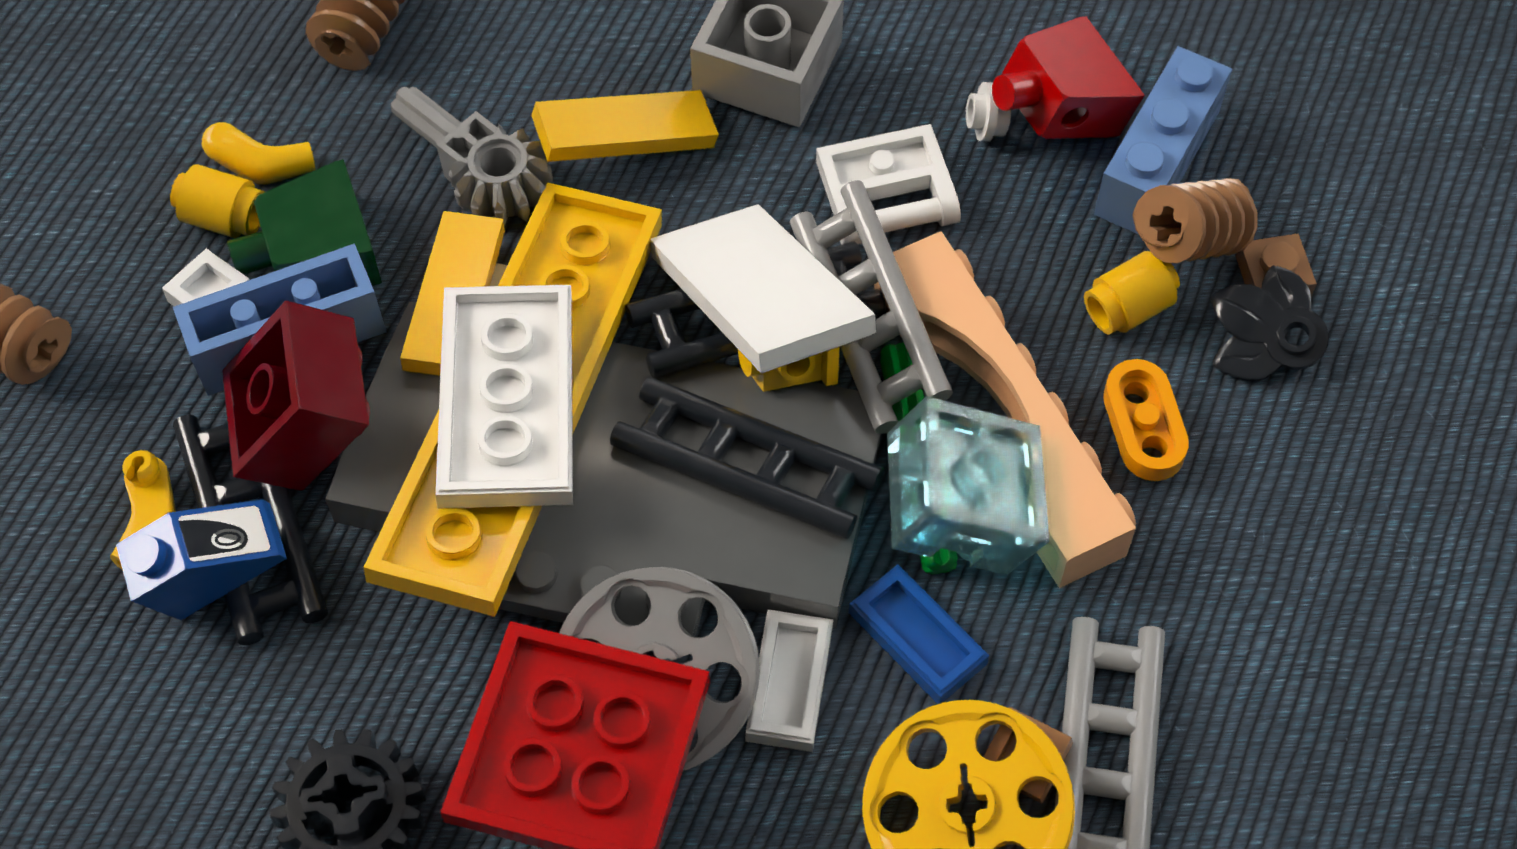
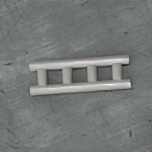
[790,180,953,434]
[1054,617,1165,849]

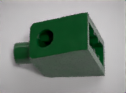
[227,159,382,286]

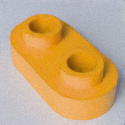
[1103,359,1189,481]

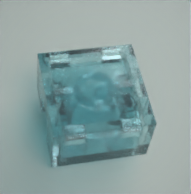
[887,396,1050,575]

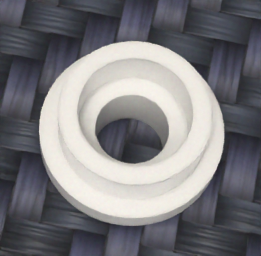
[966,82,1011,142]

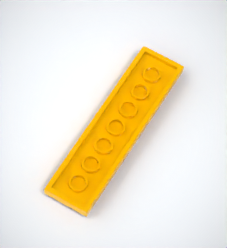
[363,182,662,617]

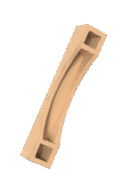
[874,231,1136,588]

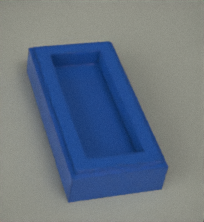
[849,564,989,704]

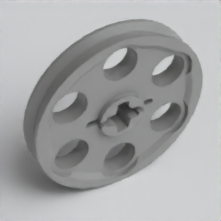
[559,567,760,771]

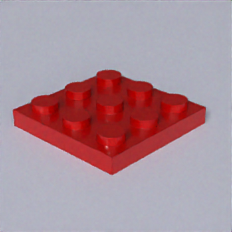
[440,621,710,849]

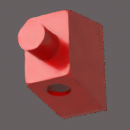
[992,16,1145,139]

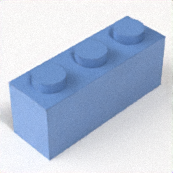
[1094,46,1232,235]
[173,243,386,396]

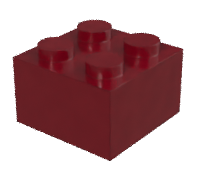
[222,300,370,491]

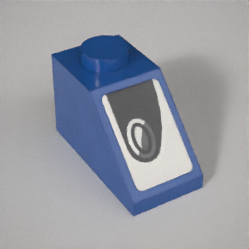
[116,499,287,620]

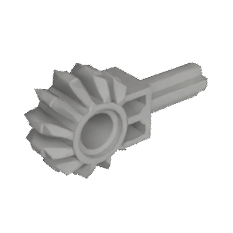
[391,87,553,226]

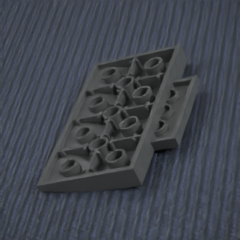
[325,301,882,637]

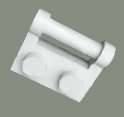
[816,124,961,245]

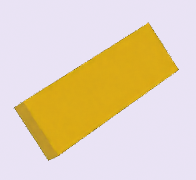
[531,90,719,162]
[400,211,505,376]

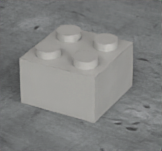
[690,0,844,127]

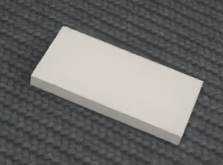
[650,204,876,373]
[435,285,573,508]

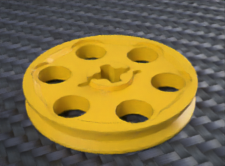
[862,700,1075,849]

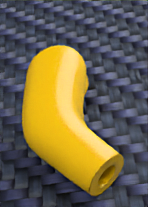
[201,122,315,185]
[110,450,176,571]

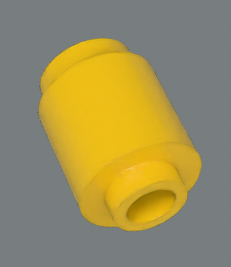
[170,164,265,238]
[1084,251,1180,335]

